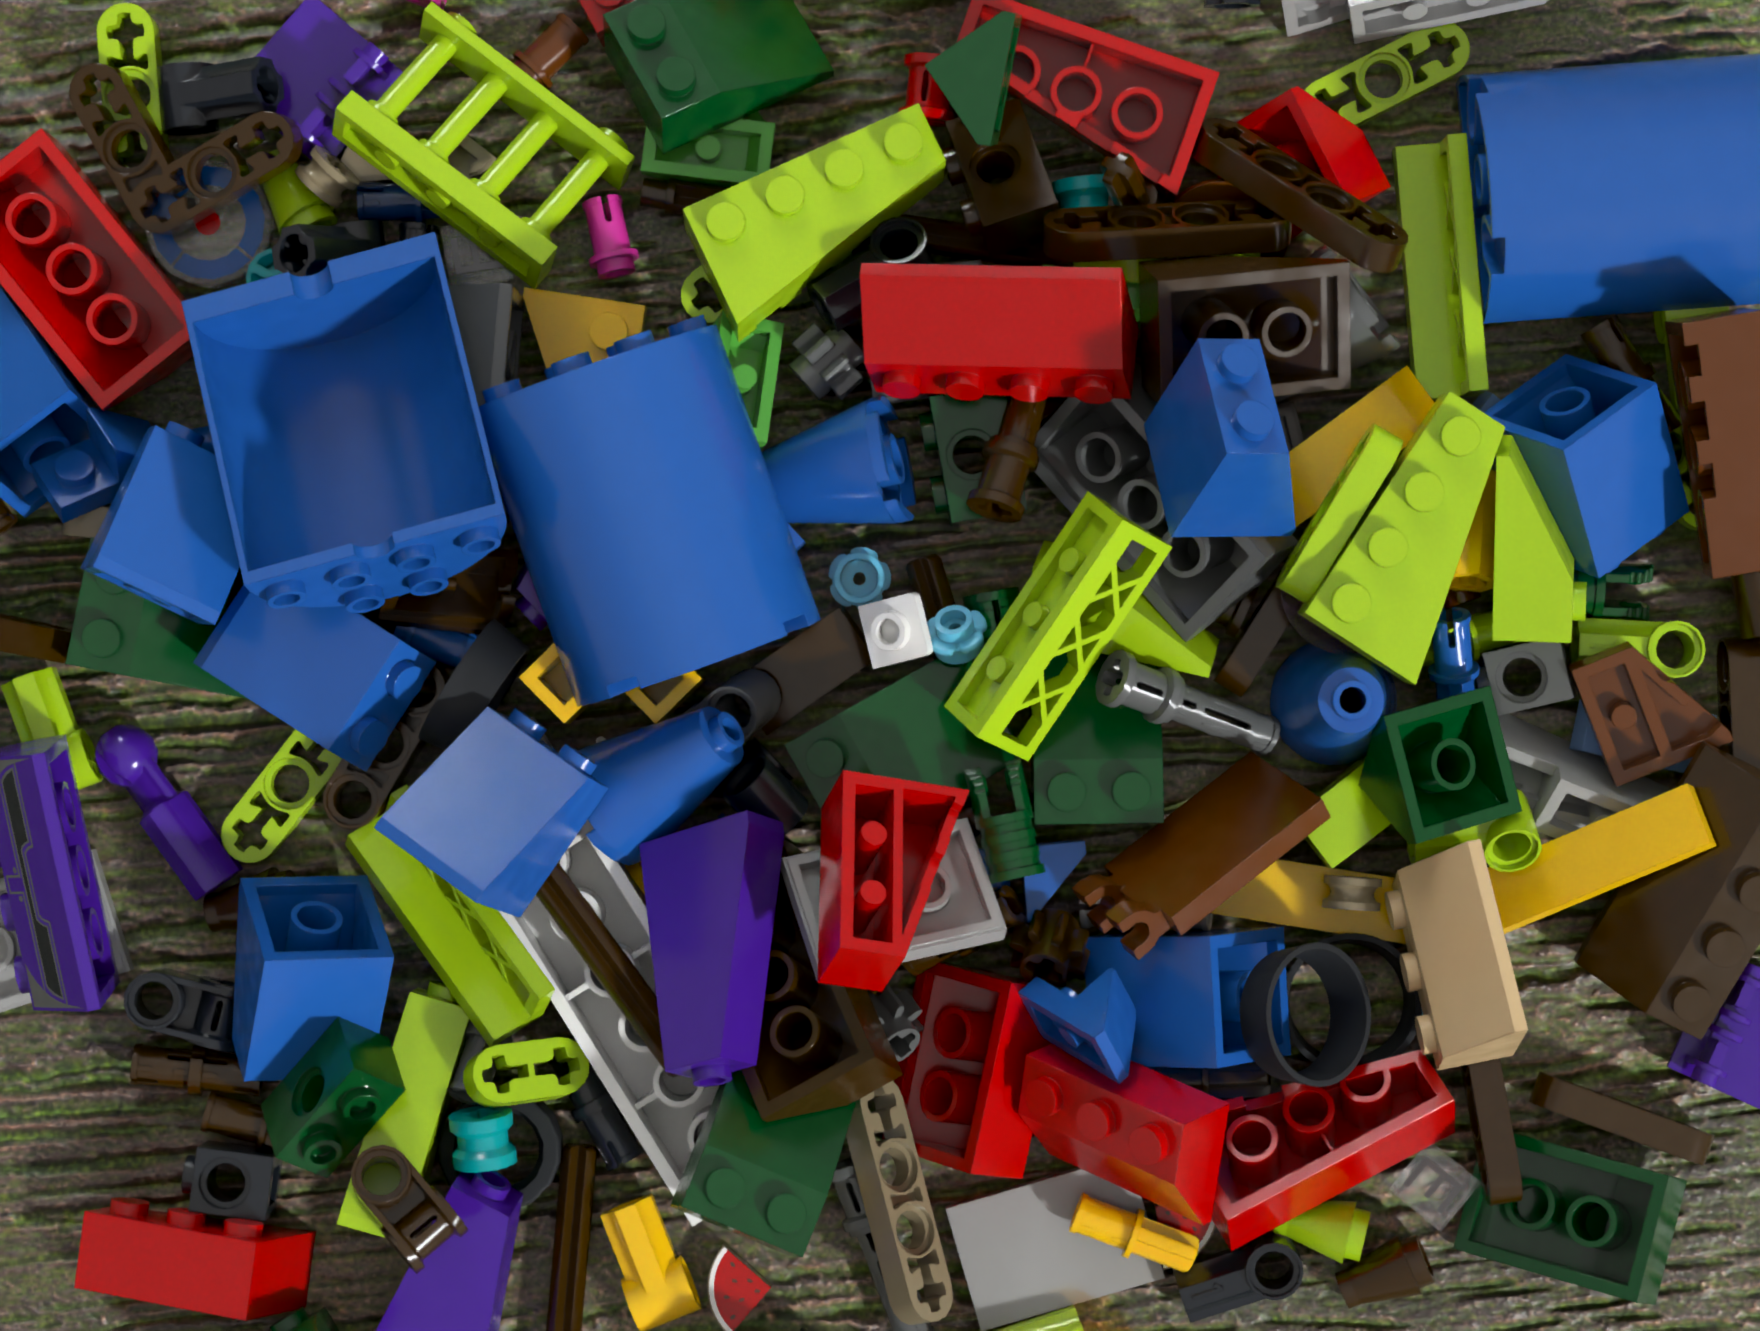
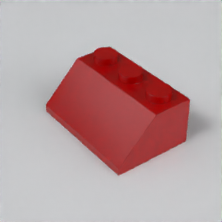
[882,962,1060,1179]
[1018,1044,1230,1226]

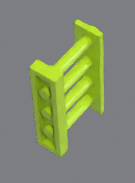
[332,1,635,289]

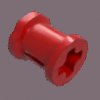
[899,52,955,127]

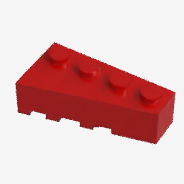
[956,0,1220,201]
[1212,1049,1455,1251]

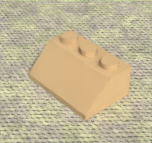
[1385,839,1528,1071]

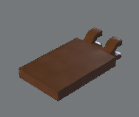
[1072,751,1331,960]

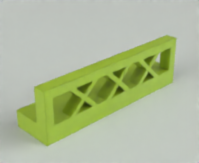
[1392,133,1489,400]
[944,491,1173,761]
[345,784,555,1047]

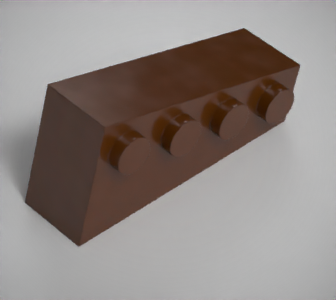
[1664,308,1760,579]

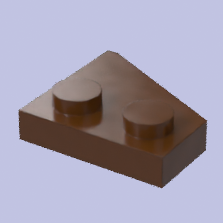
[1567,641,1734,787]

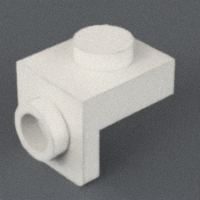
[858,592,933,669]

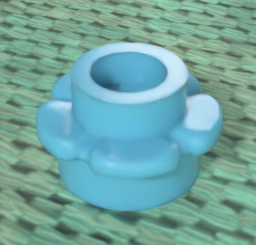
[828,547,891,608]
[927,605,987,665]

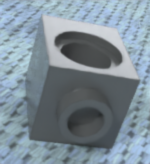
[1476,642,1577,716]

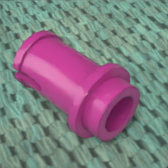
[582,194,639,279]

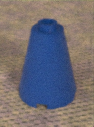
[762,396,916,524]
[1270,638,1397,765]
[579,706,744,866]

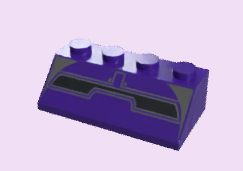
[0,734,120,1012]

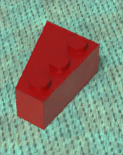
[818,770,970,992]
[74,1197,316,1321]

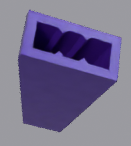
[639,810,784,1087]
[376,1171,523,1331]

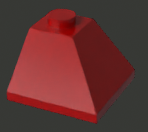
[1217,86,1391,241]

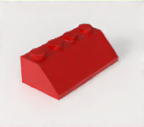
[0,128,193,411]
[860,263,1138,404]

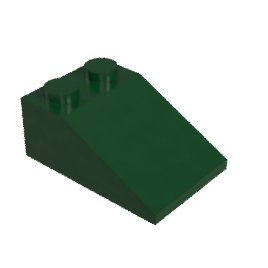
[603,0,834,154]
[65,537,248,699]
[1030,652,1164,825]
[784,658,1022,809]
[670,1070,857,1257]
[1453,1133,1687,1305]

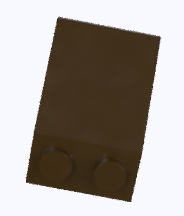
[1138,256,1351,403]

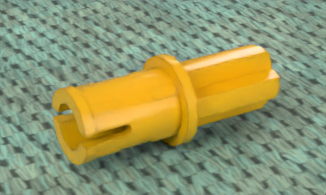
[1069,1193,1199,1272]

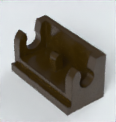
[377,549,518,634]

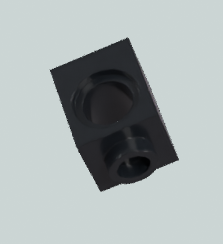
[181,1140,283,1221]

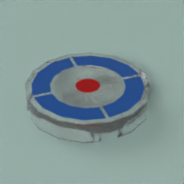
[145,160,275,288]

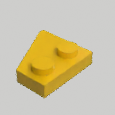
[523,287,647,369]

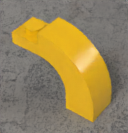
[1289,366,1435,527]

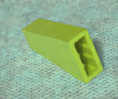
[337,981,471,1238]

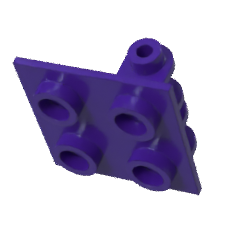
[255,0,403,161]
[1666,962,1760,1109]

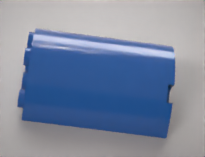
[1456,53,1760,324]
[181,232,507,613]
[479,315,821,707]

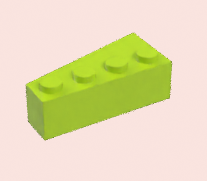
[683,103,946,342]
[1297,391,1505,685]

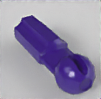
[94,724,243,901]

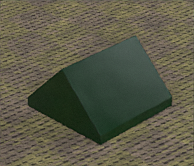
[925,11,1022,146]
[1358,686,1522,845]

